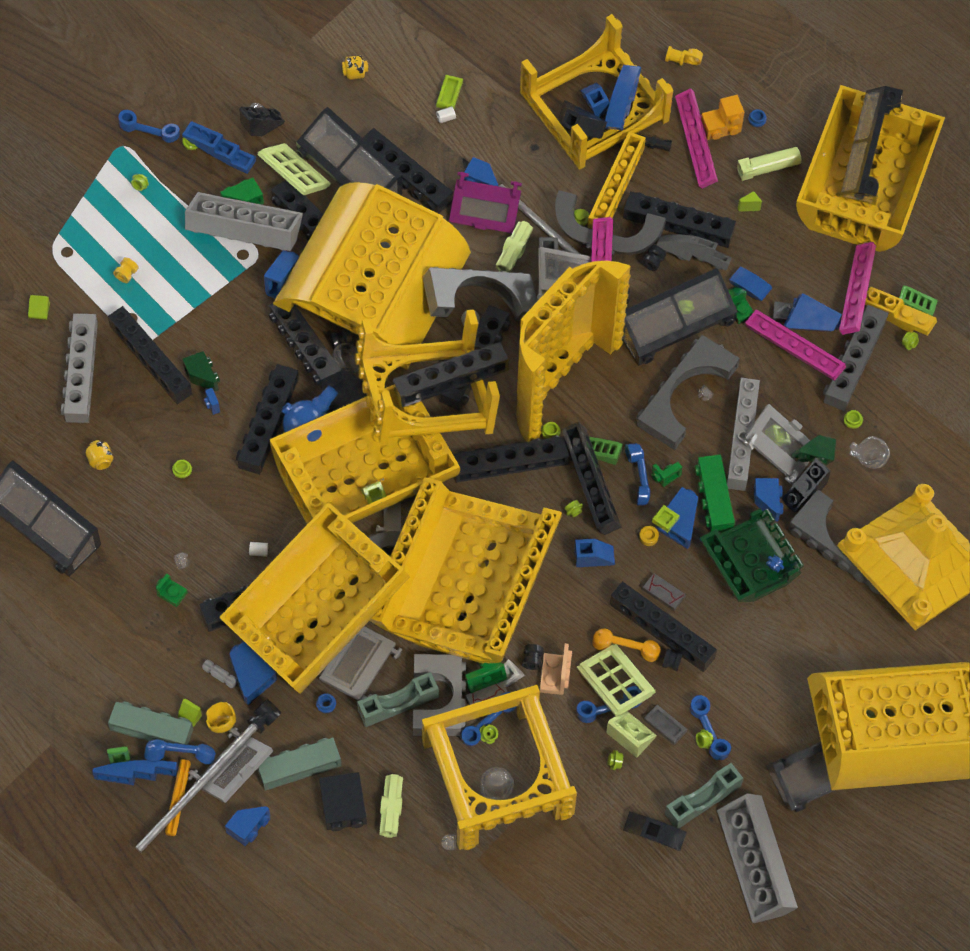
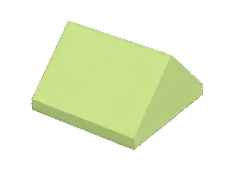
[607,711,657,758]

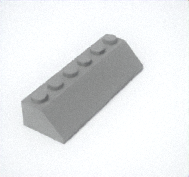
[185,192,303,251]
[717,794,798,923]

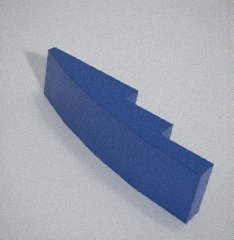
[605,65,641,131]
[182,121,256,174]
[93,760,178,785]

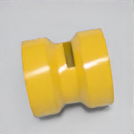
[113,257,139,283]

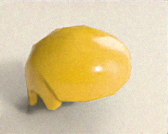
[206,702,236,733]

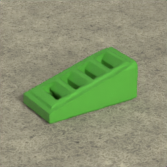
[899,285,938,316]
[589,437,623,465]
[107,747,131,764]

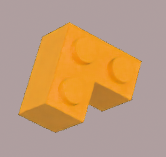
[701,95,744,141]

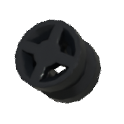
[662,649,683,672]

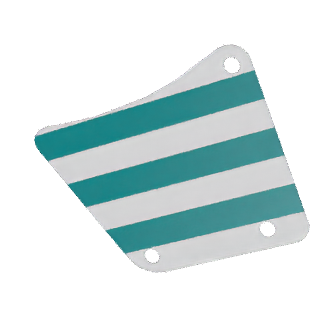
[52,146,258,340]

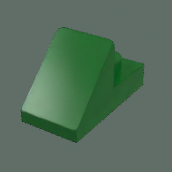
[720,287,754,324]
[465,662,507,693]

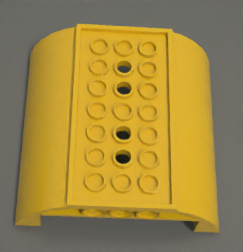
[273,182,471,370]
[516,261,631,442]
[370,477,562,664]

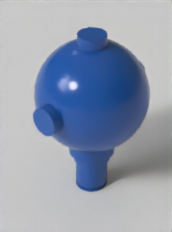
[281,385,339,442]

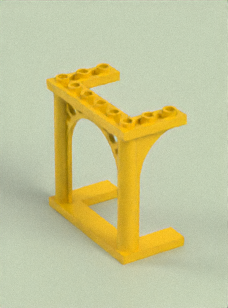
[520,14,673,170]
[355,310,500,445]
[422,685,577,850]

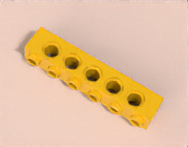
[588,132,646,229]

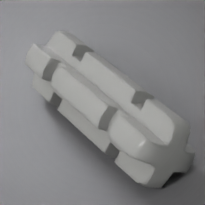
[202,659,238,688]

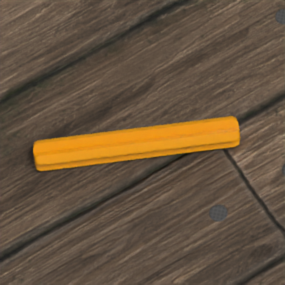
[165,759,191,836]

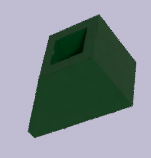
[182,351,220,391]
[791,435,836,466]

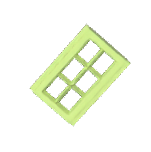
[257,143,331,195]
[577,644,656,716]

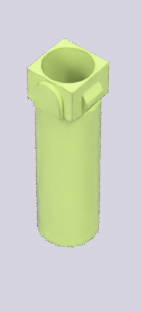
[737,147,801,181]

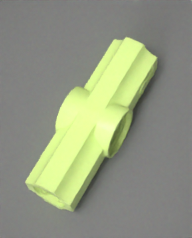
[496,221,533,273]
[380,774,403,838]

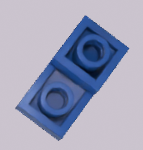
[729,266,772,301]

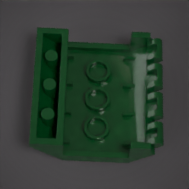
[700,508,804,602]

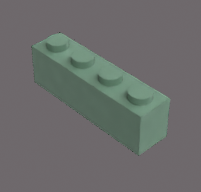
[108,702,193,745]
[257,738,341,791]

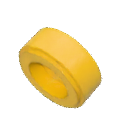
[639,526,659,546]

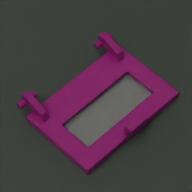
[449,172,522,233]

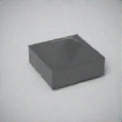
[773,302,793,322]

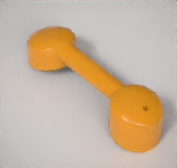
[592,628,661,662]

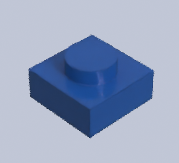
[204,388,220,415]

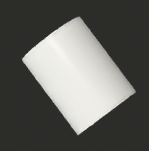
[436,107,456,123]
[249,542,268,557]

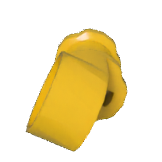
[665,46,703,66]

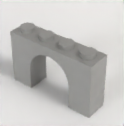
[413,654,466,736]

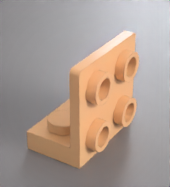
[540,643,572,695]

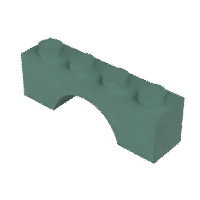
[357,672,439,727]
[665,763,743,829]

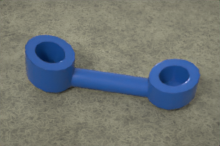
[118,110,180,143]
[624,443,650,506]
[577,686,642,723]
[461,692,517,746]
[690,695,731,760]
[144,739,216,764]

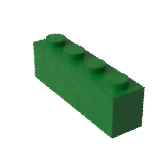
[694,454,735,533]

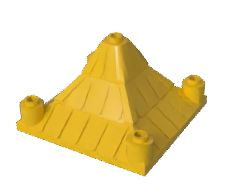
[837,484,970,630]

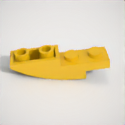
[865,287,937,336]

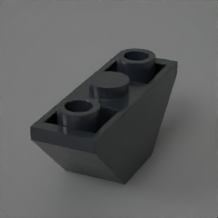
[559,100,607,139]
[239,106,285,137]
[782,458,831,512]
[623,811,687,851]

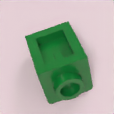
[651,462,682,487]
[156,574,188,607]

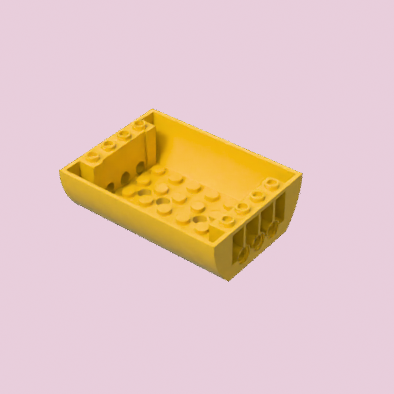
[796,85,945,252]
[270,385,460,524]
[219,502,410,694]
[807,662,970,790]

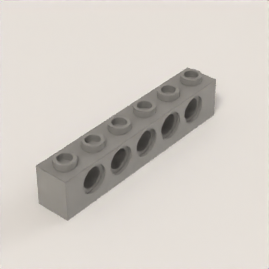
[61,314,98,423]
[727,378,760,491]

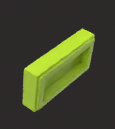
[436,75,463,109]

